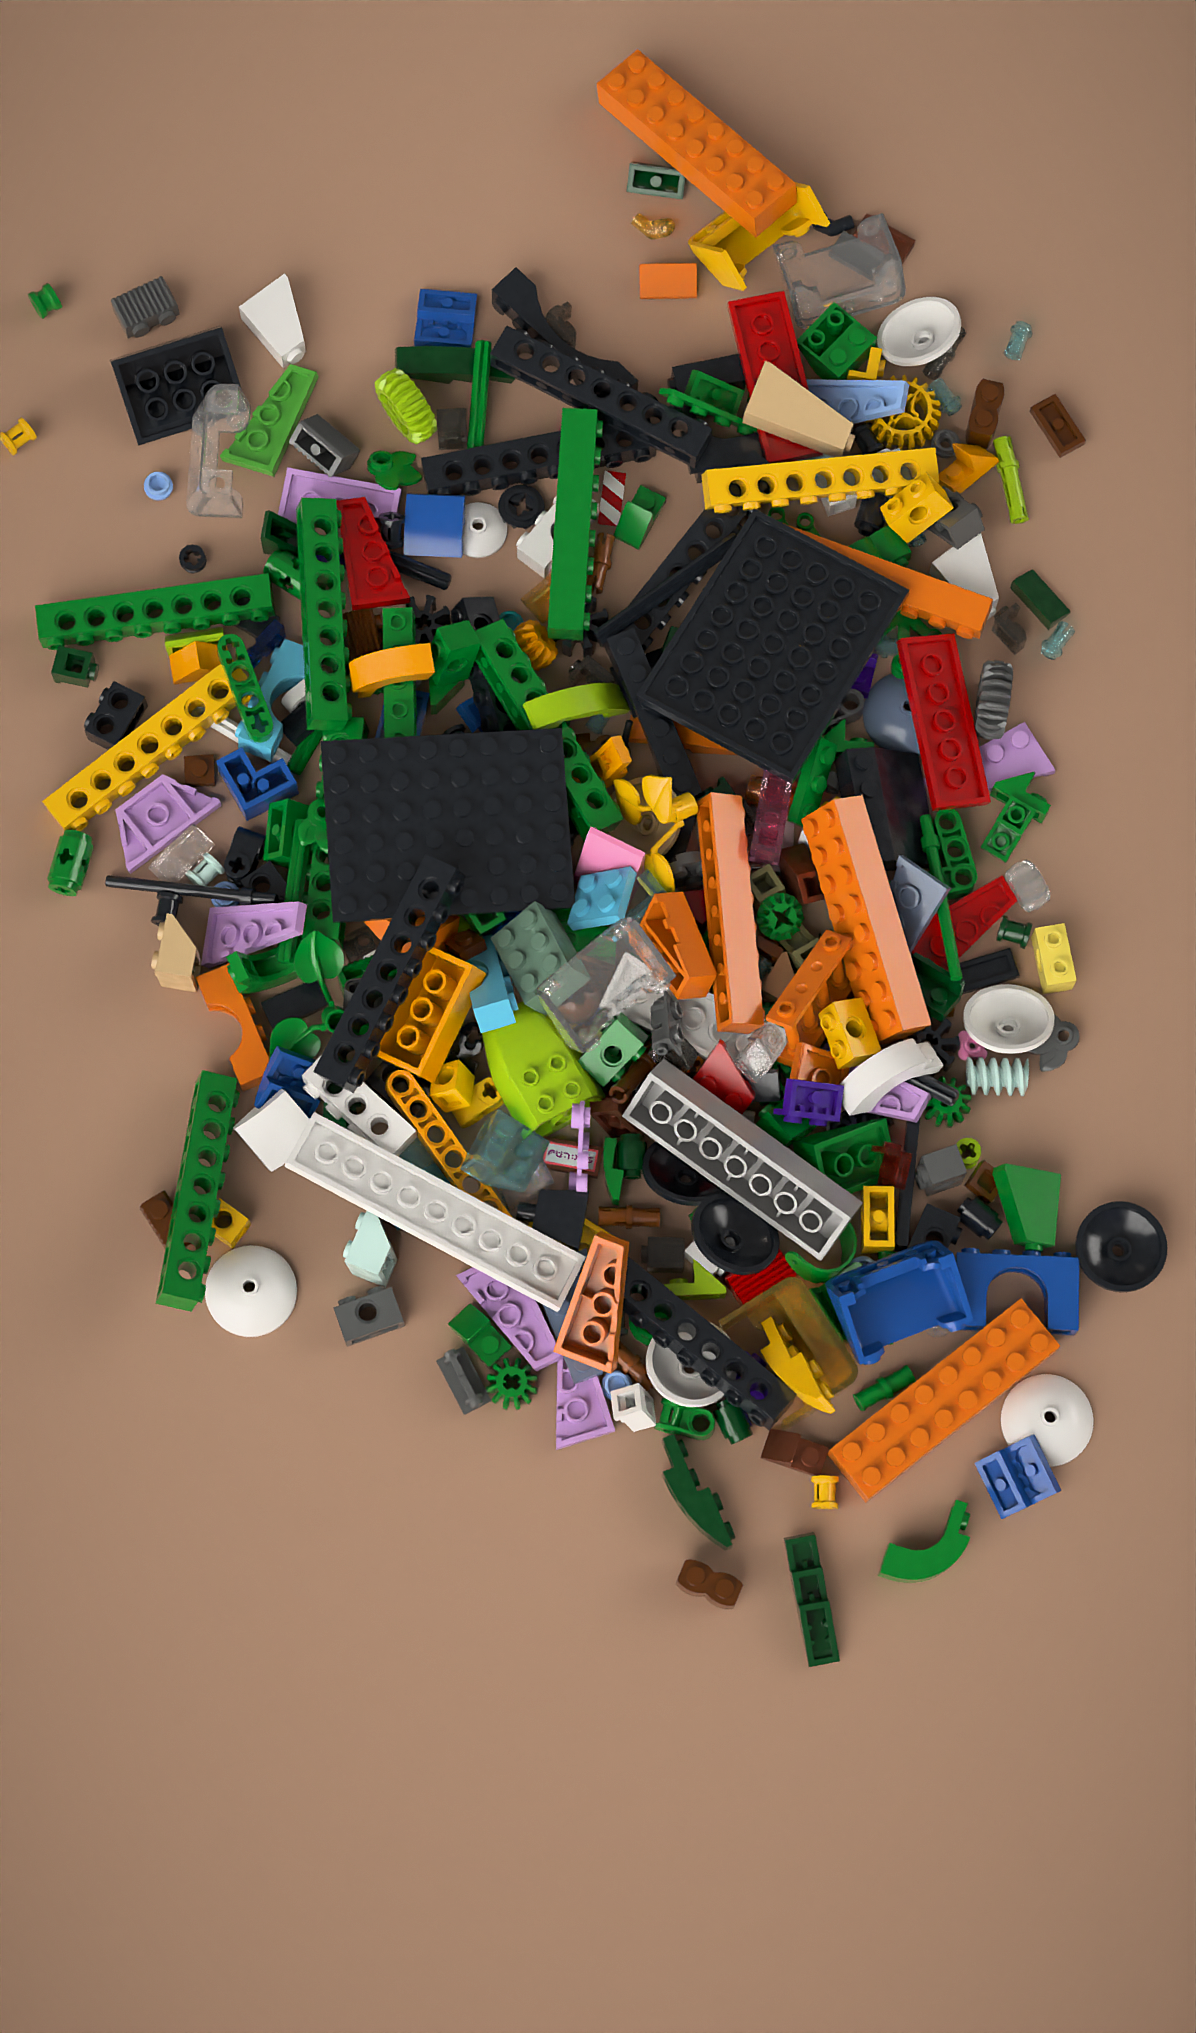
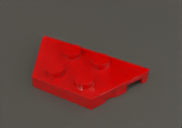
[692,1039,755,1115]

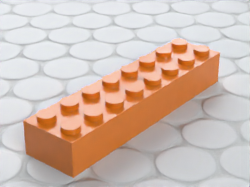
[596,49,797,238]
[801,795,932,1045]
[827,1298,1060,1503]

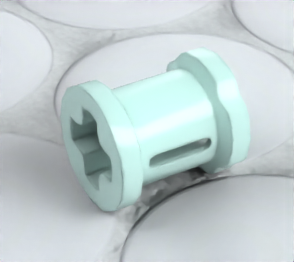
[185,853,225,886]

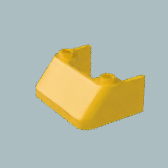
[688,182,830,291]

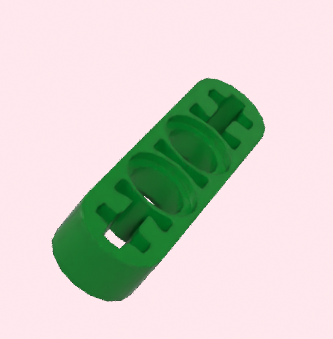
[217,634,273,743]

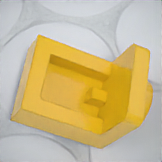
[847,347,886,380]

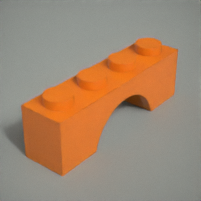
[196,963,270,1092]

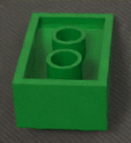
[793,1118,898,1194]

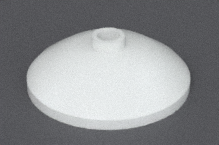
[877,297,961,366]
[963,984,1055,1054]
[205,1245,297,1337]
[646,1322,737,1407]
[1000,1374,1094,1467]

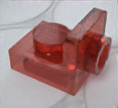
[871,1141,912,1190]

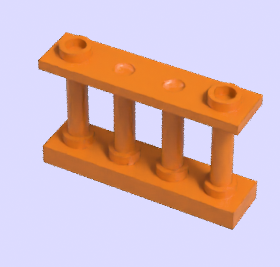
[765,929,854,1067]

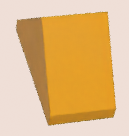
[169,641,228,685]

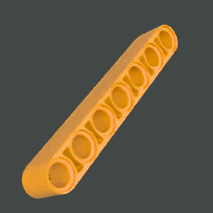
[385,1070,512,1217]

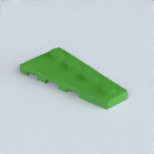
[220,364,319,477]

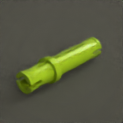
[993,436,1029,524]

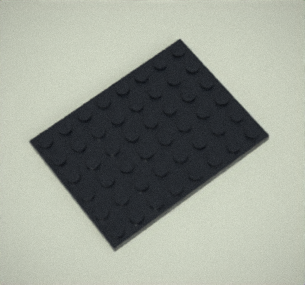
[636,508,909,784]
[320,728,575,923]

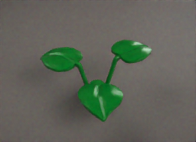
[269,930,369,1060]

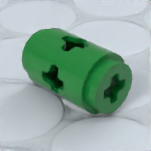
[263,549,327,601]
[47,830,94,896]

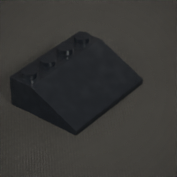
[110,325,248,446]
[834,747,930,871]

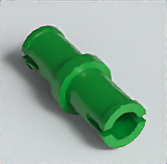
[853,1365,916,1412]

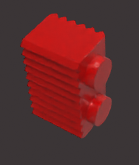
[724,1249,797,1312]

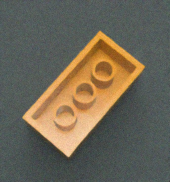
[377,947,486,1084]

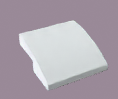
[233,1089,310,1172]

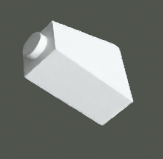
[239,274,306,369]
[929,533,999,620]

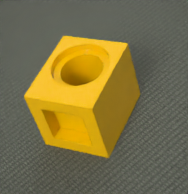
[429,1060,475,1113]
[212,1198,251,1249]

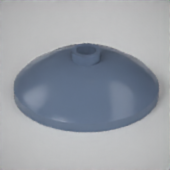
[863,674,920,755]

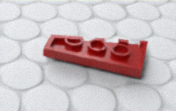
[336,497,411,611]
[911,875,1018,970]

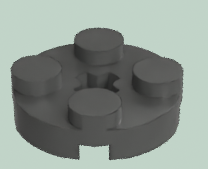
[666,851,703,889]

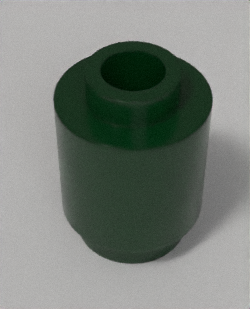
[617,1134,647,1180]
[713,1399,754,1445]

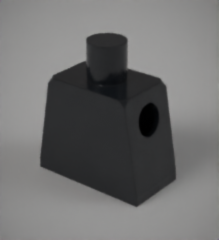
[516,1190,589,1252]

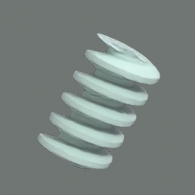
[966,1057,1029,1096]

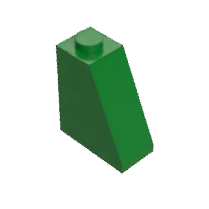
[992,1163,1061,1253]

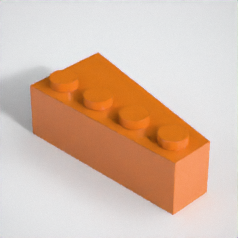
[553,1231,629,1374]

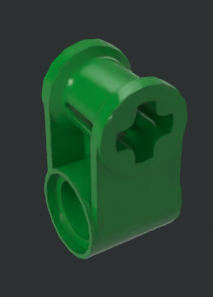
[654,1398,715,1441]

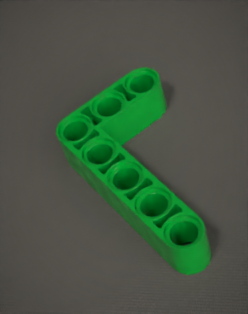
[888,809,977,900]

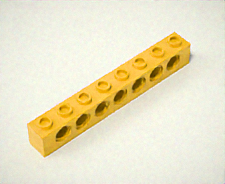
[701,448,940,513]
[42,659,253,831]

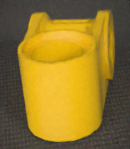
[452,1077,504,1129]

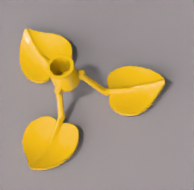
[613,775,698,893]

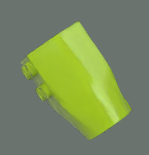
[482,1001,606,1141]

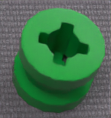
[28,283,62,319]

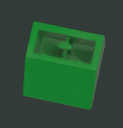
[797,302,877,380]

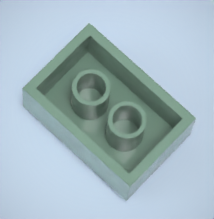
[491,901,590,1015]

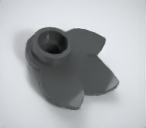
[1027,1014,1080,1072]

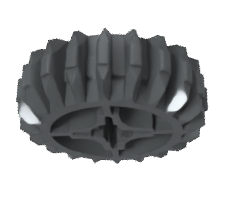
[974,660,1013,740]

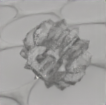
[1005,860,1051,913]

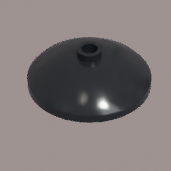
[642,1142,727,1206]
[691,1193,780,1275]
[1075,1201,1168,1293]

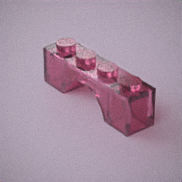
[749,769,792,866]

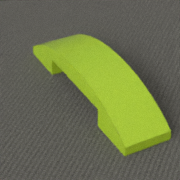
[523,683,630,730]

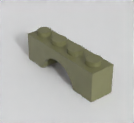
[750,864,819,973]

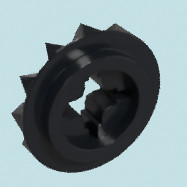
[498,485,545,530]

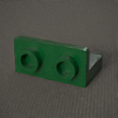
[911,952,965,1022]

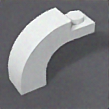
[840,1038,944,1116]

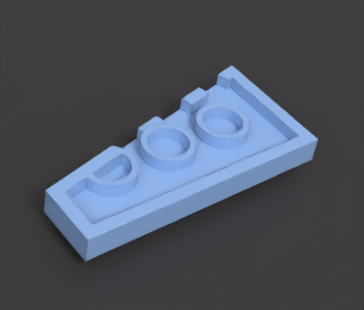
[806,379,909,424]

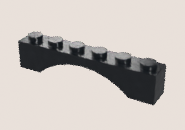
[491,267,638,407]
[604,628,702,798]

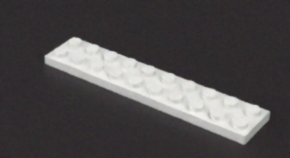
[284,1112,586,1312]

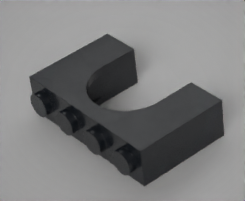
[667,353,764,484]

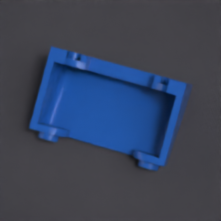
[825,1241,974,1365]

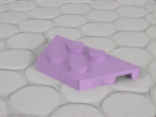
[115,774,222,874]

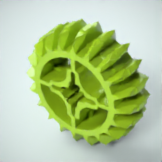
[375,368,437,445]

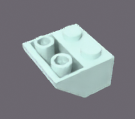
[343,1210,398,1288]

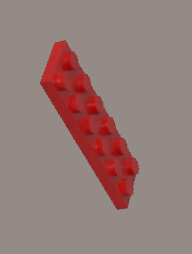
[727,291,823,464]
[896,633,991,811]

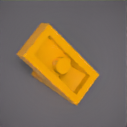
[938,443,999,494]

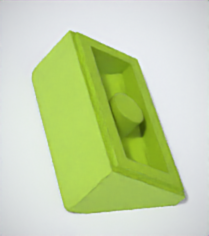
[165,627,224,656]

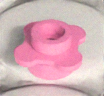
[957,1031,988,1060]

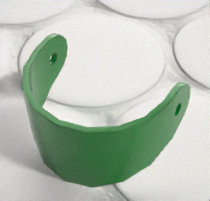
[785,1222,857,1284]

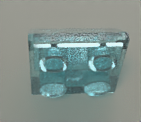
[460,1109,550,1193]

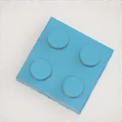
[567,866,637,931]

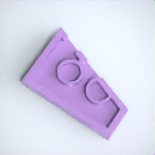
[556,1358,615,1450]

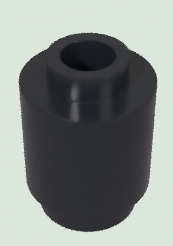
[854,492,889,537]
[957,1196,1003,1240]

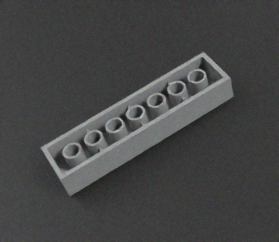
[622,1058,863,1261]

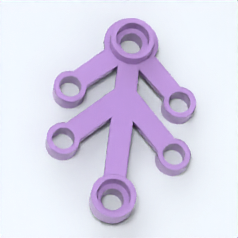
[569,1101,591,1192]

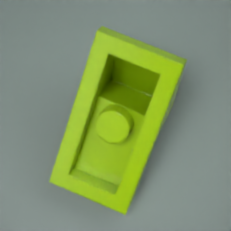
[664,1259,726,1301]

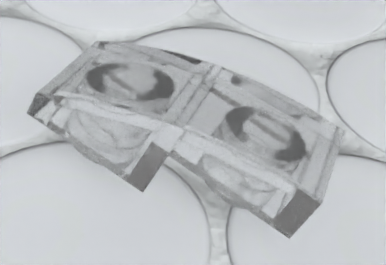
[148,824,215,883]
[733,1020,788,1084]

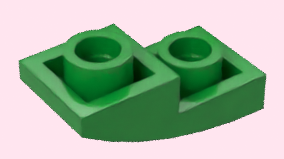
[980,795,1037,863]

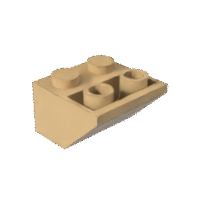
[151,913,202,992]

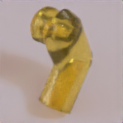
[631,213,675,240]

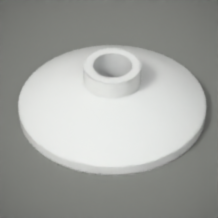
[463,502,507,558]

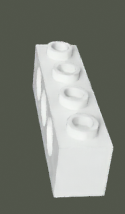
[302,1056,417,1157]

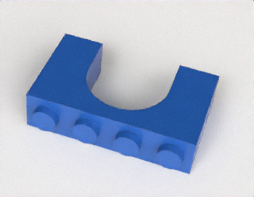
[954,1248,1079,1335]

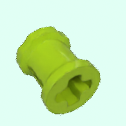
[956,1138,981,1169]

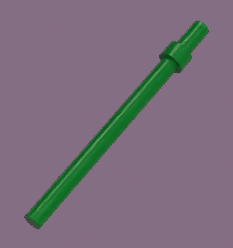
[920,814,963,981]

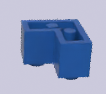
[216,747,299,821]

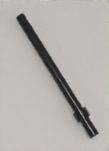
[105,875,278,905]

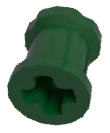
[996,915,1032,949]

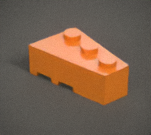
[632,892,718,1000]

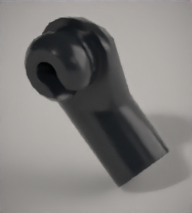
[812,212,855,237]

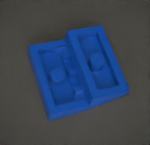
[414,289,477,348]
[404,493,465,558]
[254,1046,321,1119]
[975,1434,1062,1519]

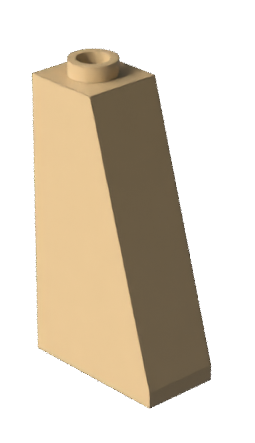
[742,361,855,457]

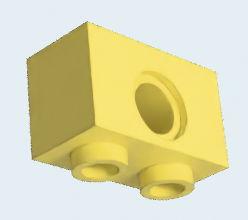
[1031,923,1077,994]

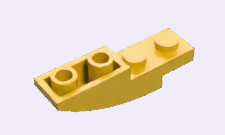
[760,1317,835,1414]

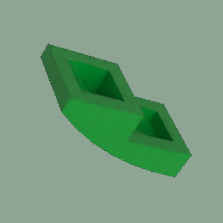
[603,1137,624,1206]

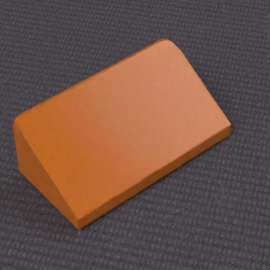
[639,263,697,299]

